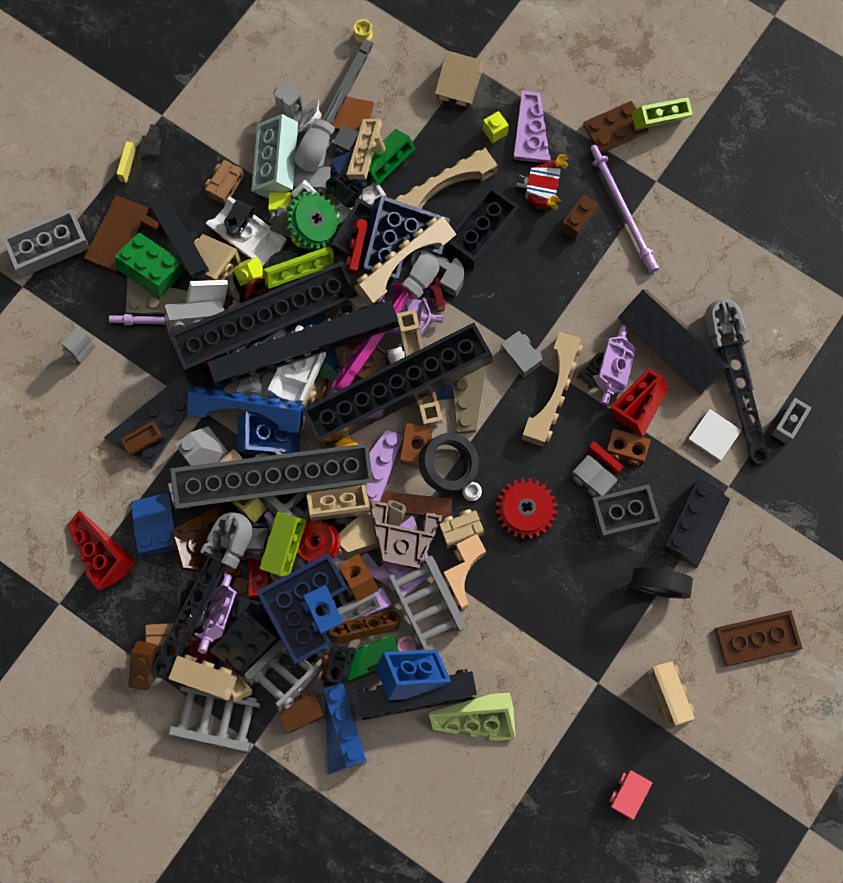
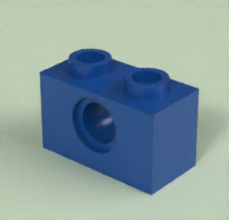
[301,585,344,635]

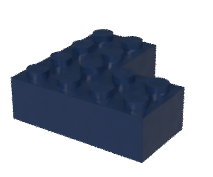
[357,195,450,282]
[256,553,348,665]

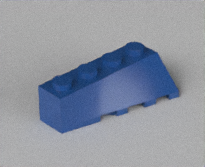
[323,683,367,774]

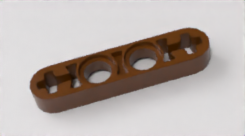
[327,611,401,643]

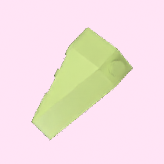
[429,693,516,741]

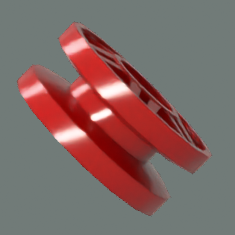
[298,520,340,562]

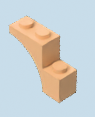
[443,534,486,610]

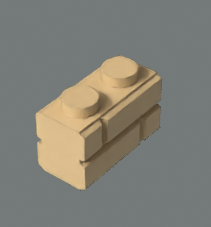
[439,509,484,548]

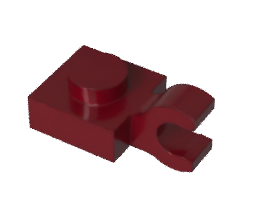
[427,277,445,312]

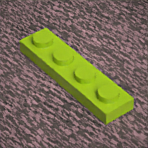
[264,246,334,289]

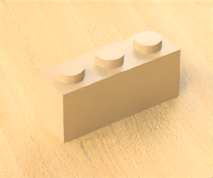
[169,654,237,700]

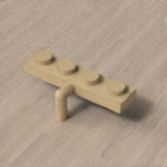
[347,119,385,179]

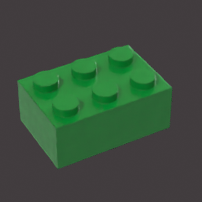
[114,233,183,298]

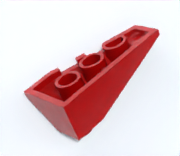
[67,510,136,590]

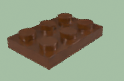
[583,100,648,154]

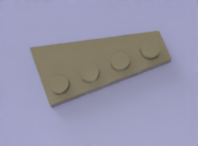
[126,278,188,315]
[453,366,486,434]

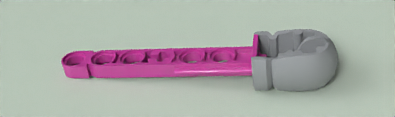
[332,250,439,391]

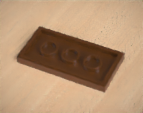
[84,195,150,274]
[714,610,803,667]

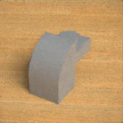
[434,255,464,297]

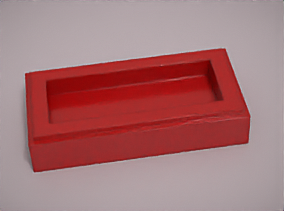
[588,442,623,476]

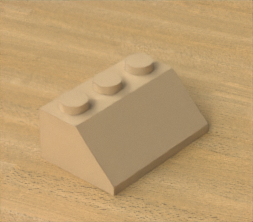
[306,483,370,521]
[647,661,696,728]

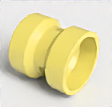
[354,19,372,44]

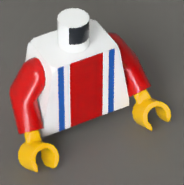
[516,154,568,210]

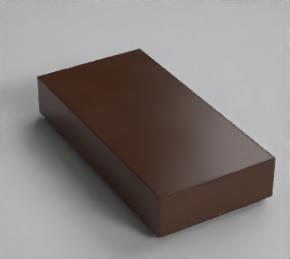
[120,420,163,457]

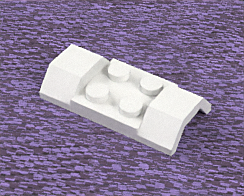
[206,197,287,267]
[268,325,326,404]

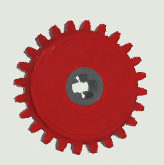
[496,478,557,540]

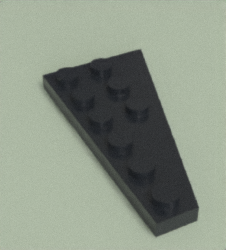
[104,364,212,467]

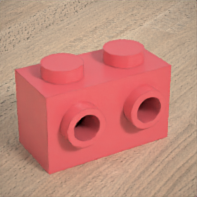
[609,770,652,820]

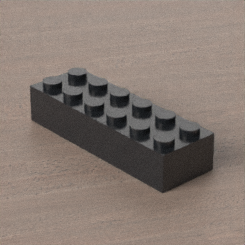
[617,289,730,395]
[352,669,477,721]

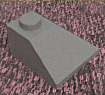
[175,426,229,466]

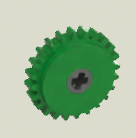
[284,191,341,251]

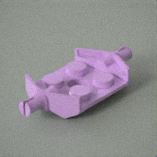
[378,294,444,336]
[593,325,635,405]
[194,574,237,653]

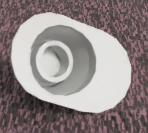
[298,98,324,133]

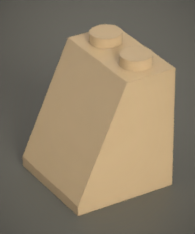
[435,51,484,106]
[183,234,241,282]

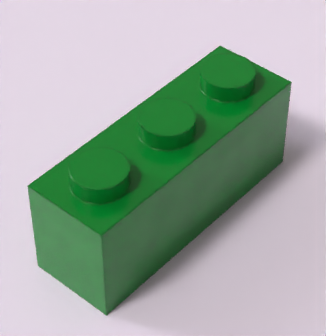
[366,129,416,185]

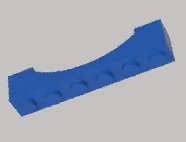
[187,386,305,433]

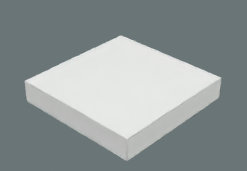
[186,280,228,306]
[688,409,742,462]

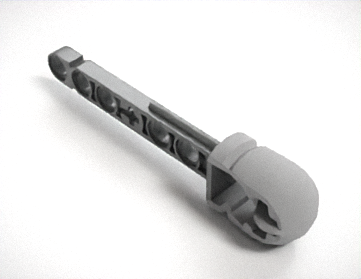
[294,39,373,172]

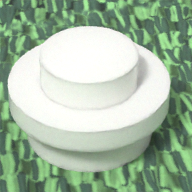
[462,482,482,501]

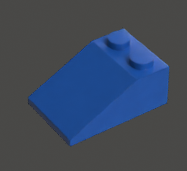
[237,411,300,455]
[131,493,176,557]
[375,650,451,700]

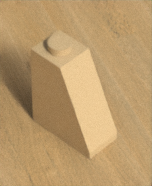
[337,512,378,559]

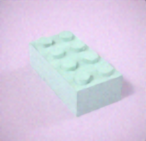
[251,114,298,199]

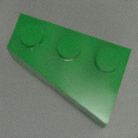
[342,635,399,684]

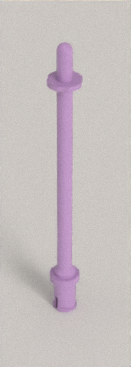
[590,145,660,274]

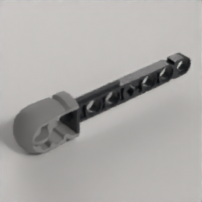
[705,299,769,465]
[152,512,252,679]

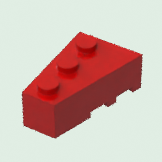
[610,368,668,437]

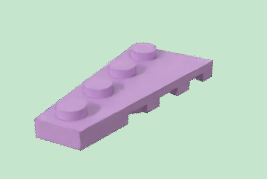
[514,91,550,163]
[356,430,404,502]

